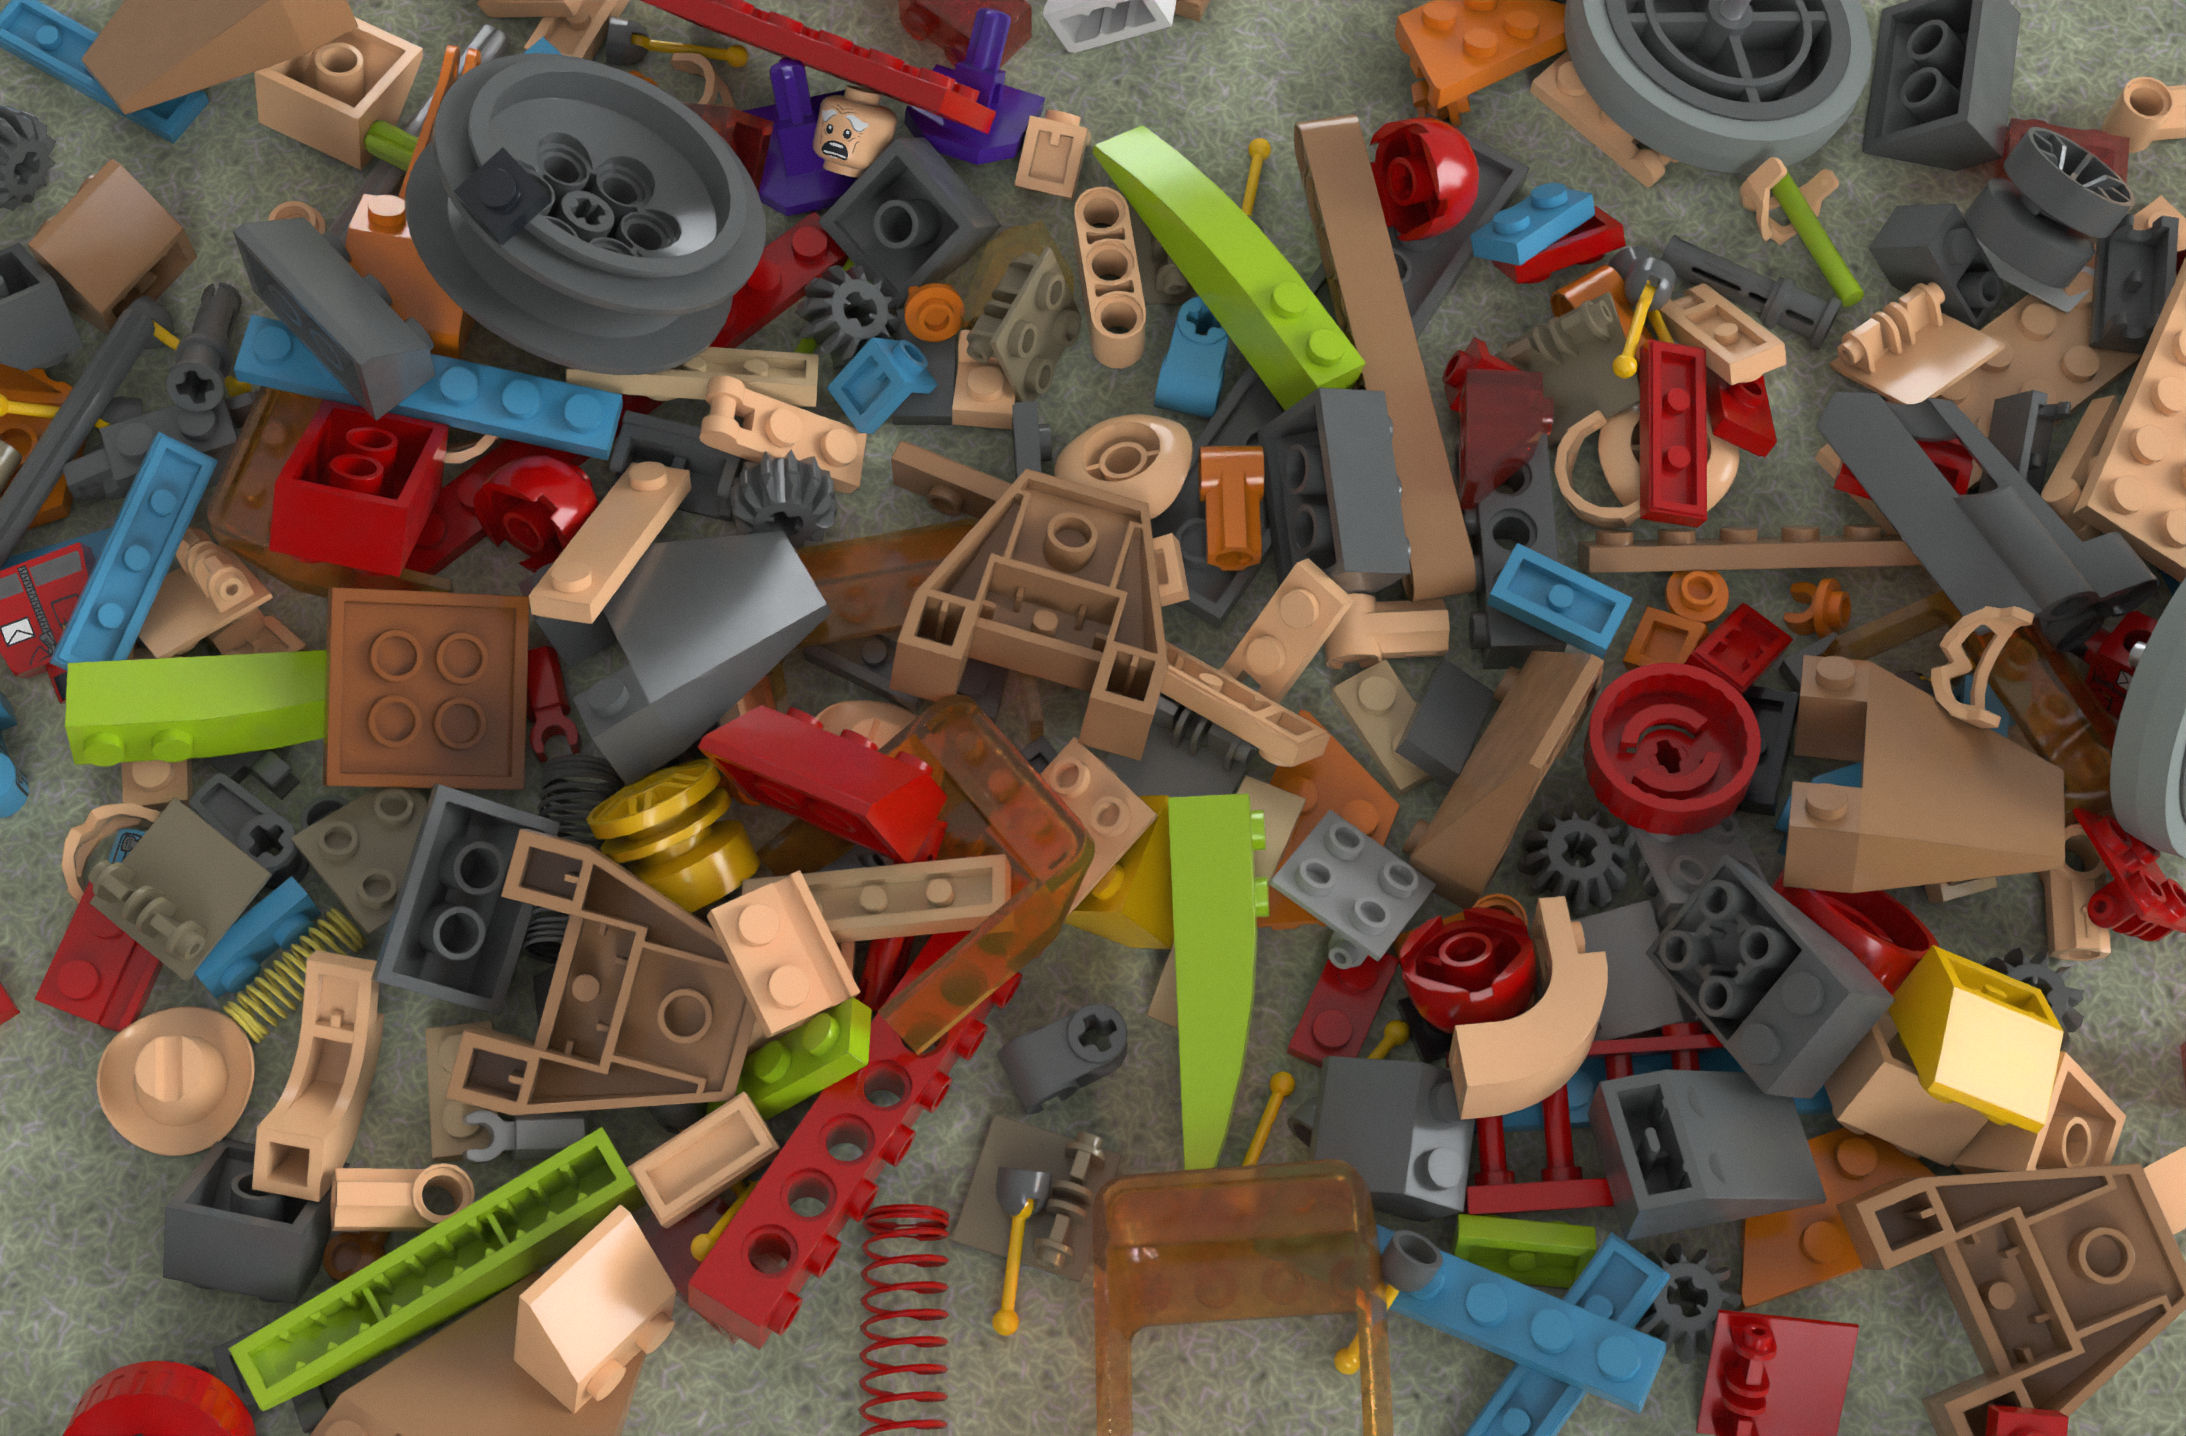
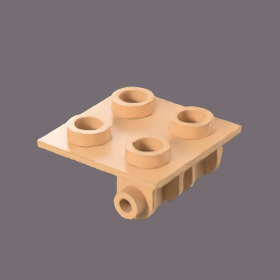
[1829,282,2005,405]
[138,526,273,659]
[987,736,1158,914]

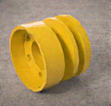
[586,759,761,913]

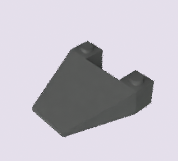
[518,531,832,786]

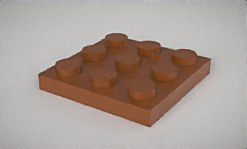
[323,587,529,790]

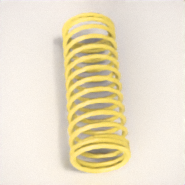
[223,908,367,1043]

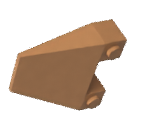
[81,0,359,115]
[889,468,1168,761]
[1402,651,1604,909]
[1783,655,2065,893]
[445,829,756,1115]
[1836,1163,2186,1436]
[310,1270,646,1436]

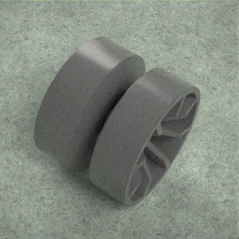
[1964,127,2136,289]

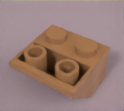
[27,158,197,335]

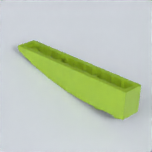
[1092,125,1366,411]
[65,650,326,766]
[1168,793,1270,1207]
[228,1127,647,1411]

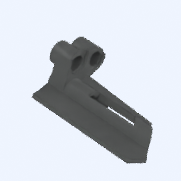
[1816,392,2160,653]

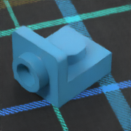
[826,337,938,434]

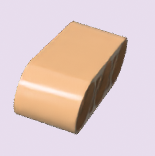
[1074,186,1146,369]

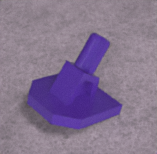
[904,8,1045,165]
[732,57,858,216]

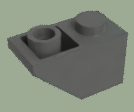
[1869,203,2006,331]

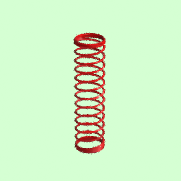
[858,1204,949,1436]

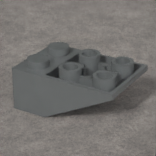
[1645,854,1895,1099]
[1587,1069,1827,1241]

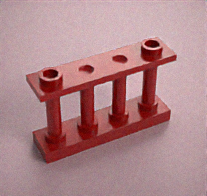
[1445,1022,1724,1215]

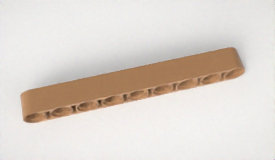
[1294,114,1476,602]

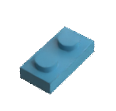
[1470,183,1595,266]
[1487,543,1633,660]
[194,876,321,999]

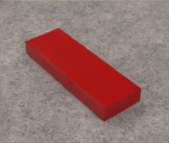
[1640,339,1707,528]

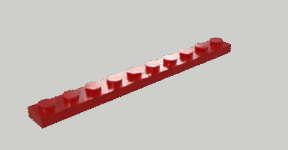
[335,211,848,591]

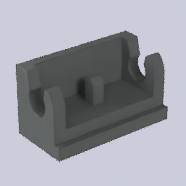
[2089,214,2179,355]
[1978,390,2071,496]
[609,410,750,522]

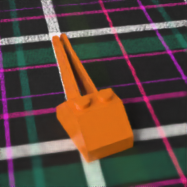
[345,45,481,360]

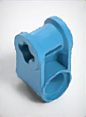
[1154,296,1229,419]

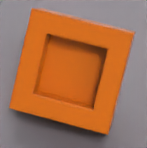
[1622,606,1710,671]

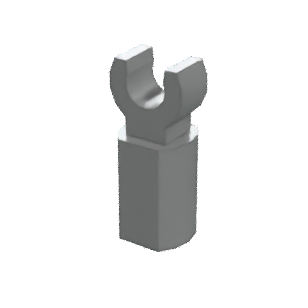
[463,1110,585,1164]

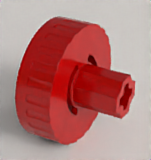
[1583,663,1761,836]
[1771,869,1940,995]
[62,1361,257,1436]

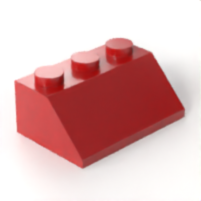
[698,705,948,864]

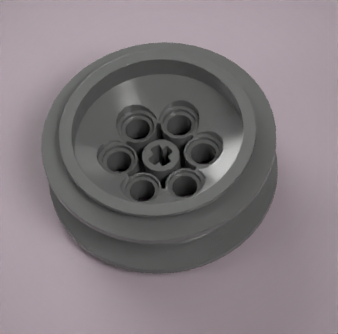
[405,53,766,375]

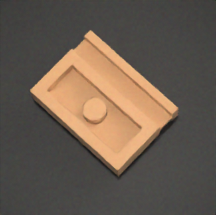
[707,870,860,1039]

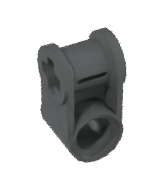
[997,1003,1128,1115]

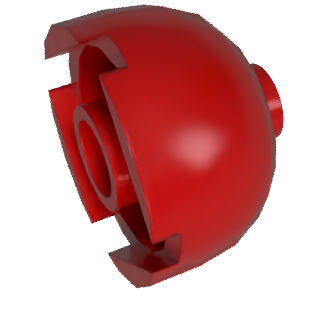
[1370,117,1479,242]
[473,454,599,574]
[1400,907,1537,1034]

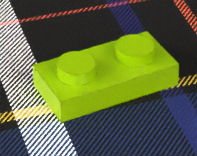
[1450,1214,1597,1288]

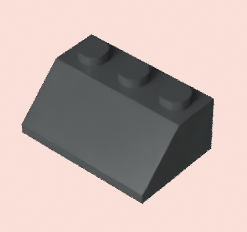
[1862,0,2021,171]
[233,217,436,421]
[1257,388,1411,594]
[371,783,561,1016]

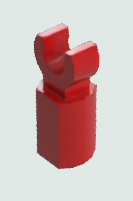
[526,646,582,763]

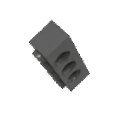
[1455,419,1567,669]

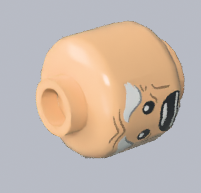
[813,85,897,178]

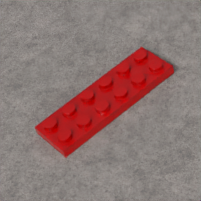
[640,0,996,134]

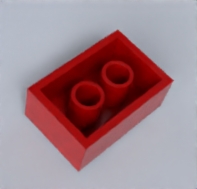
[269,399,449,577]

